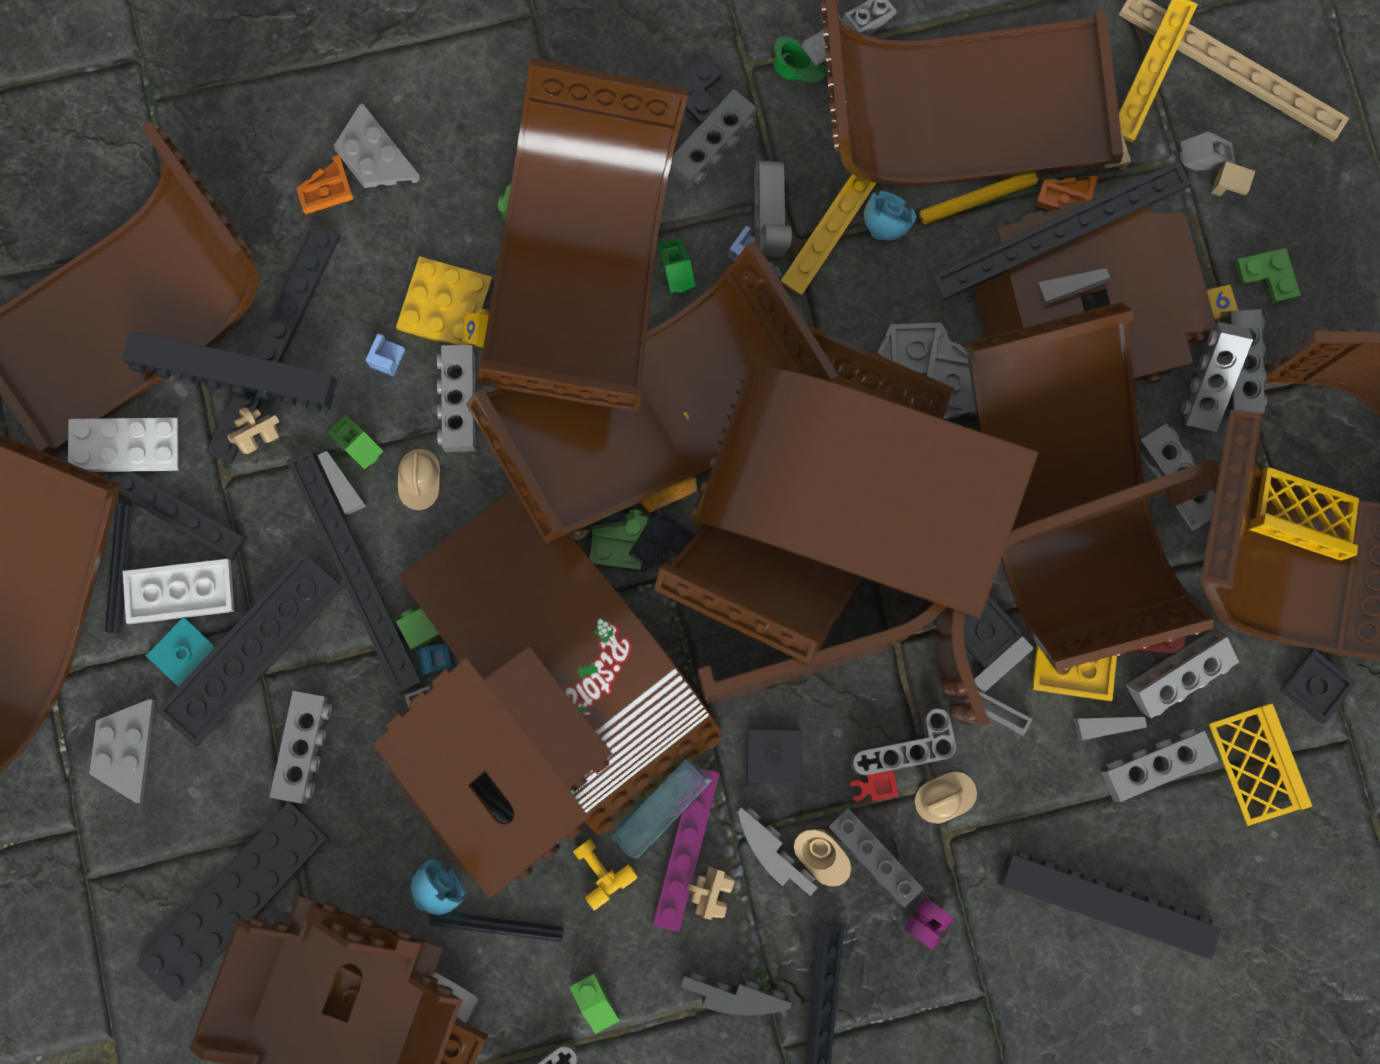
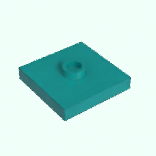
[146,617,216,687]

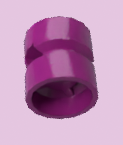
[904,897,954,950]

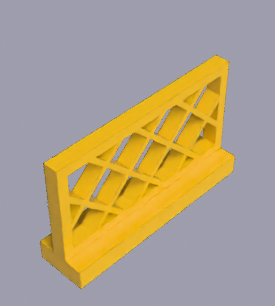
[1249,467,1359,560]
[1208,704,1312,826]

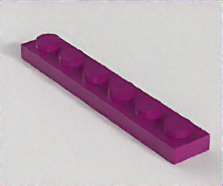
[653,767,720,932]

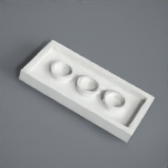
[68,418,179,472]
[123,559,235,624]

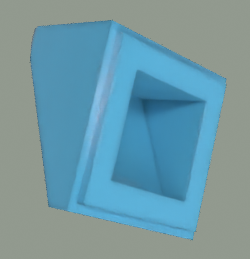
[417,643,453,676]

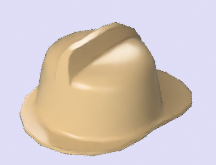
[398,449,440,510]
[915,772,977,824]
[794,829,851,886]

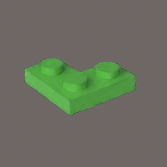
[1234,248,1301,304]

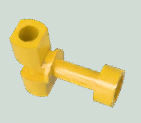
[573,839,639,911]

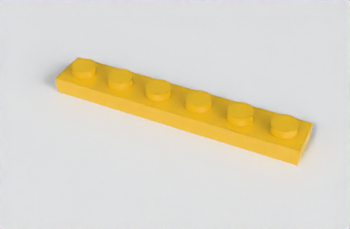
[1119,0,1198,143]
[780,174,876,297]

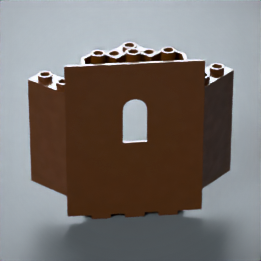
[972,191,1216,384]
[373,646,613,899]
[189,895,462,1064]

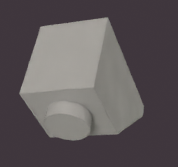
[1180,131,1235,171]

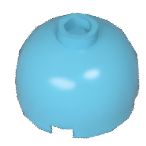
[863,191,916,240]
[411,859,465,915]

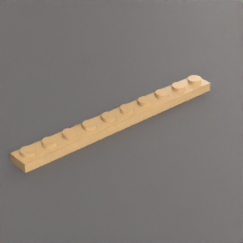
[1119,0,1349,142]

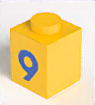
[1207,285,1238,325]
[462,309,490,348]

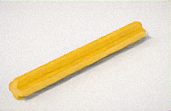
[919,174,1038,224]

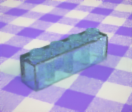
[611,759,712,858]

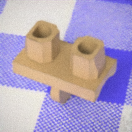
[227,407,279,454]
[687,866,735,920]

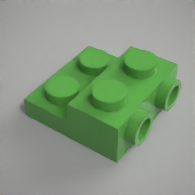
[589,510,648,571]

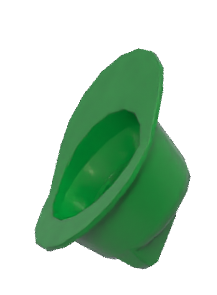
[773,36,825,82]

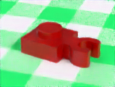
[849,770,899,801]

